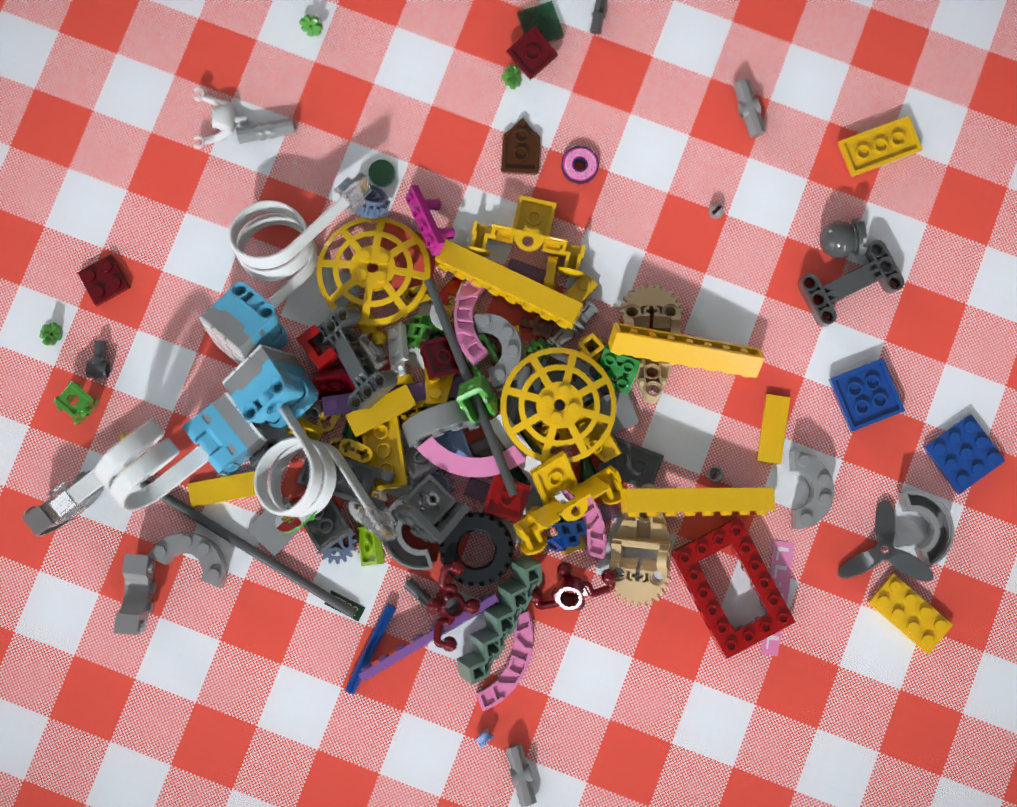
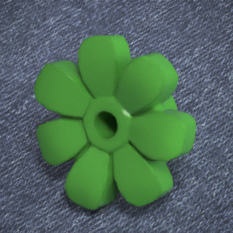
[299,15,323,37]
[501,65,521,89]
[39,322,62,346]
[526,338,550,362]

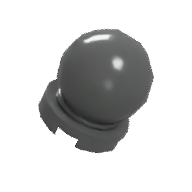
[819,218,867,258]

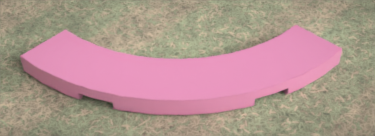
[454,280,489,366]
[416,436,526,477]
[561,481,607,559]
[476,610,533,711]

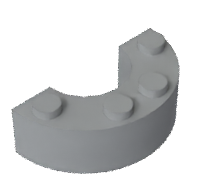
[474,313,526,392]
[402,400,481,449]
[789,451,834,529]
[22,470,104,537]
[896,491,954,567]
[382,494,435,570]
[148,533,227,588]
[113,554,157,635]

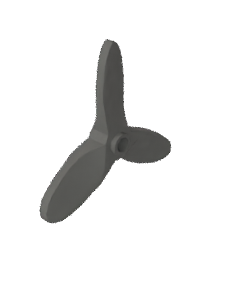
[838,500,934,582]

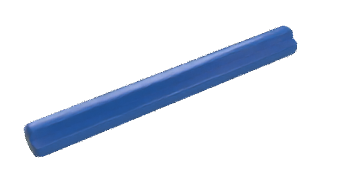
[345,604,396,694]

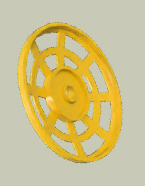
[316,217,431,327]
[500,348,616,463]

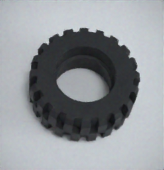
[439,512,514,587]

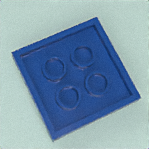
[828,358,905,432]
[923,414,1005,494]

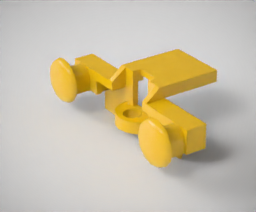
[464,195,586,278]
[513,451,628,555]

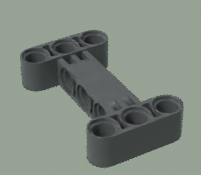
[798,240,904,327]
[312,305,398,411]

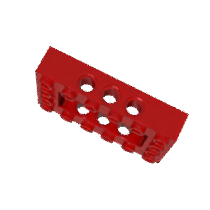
[671,518,796,659]

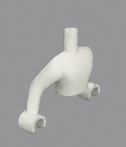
[194,88,247,149]

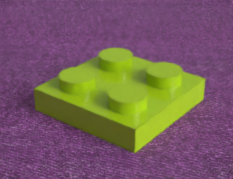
[357,525,385,566]

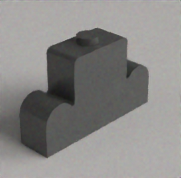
[525,361,601,427]

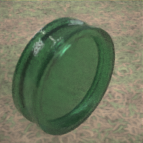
[368,160,395,187]

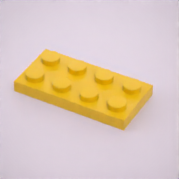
[837,115,923,178]
[362,416,409,493]
[867,573,953,655]

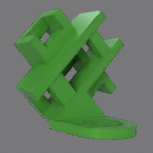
[403,314,444,349]

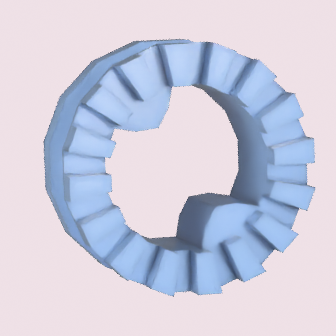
[475,729,494,747]

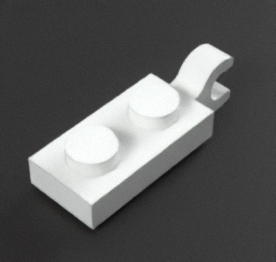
[387,323,409,376]

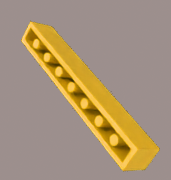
[435,239,583,330]
[608,322,765,378]
[621,487,775,517]

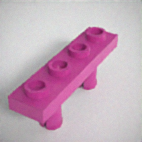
[406,185,455,256]

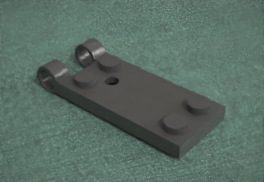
[297,457,396,511]

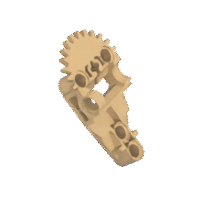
[620,283,683,404]
[609,483,672,607]

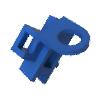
[546,516,587,552]

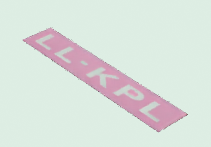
[761,540,794,656]

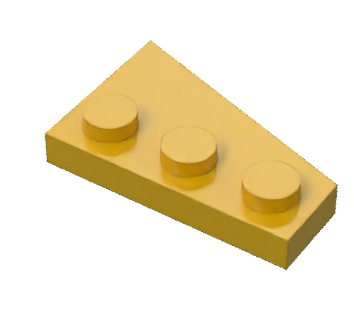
[424,364,456,408]
[575,403,622,463]

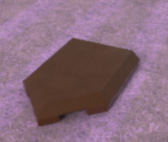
[501,118,540,175]

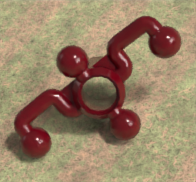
[427,559,480,652]
[530,562,616,610]

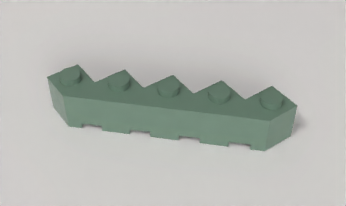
[456,555,543,685]

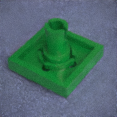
[594,345,642,395]

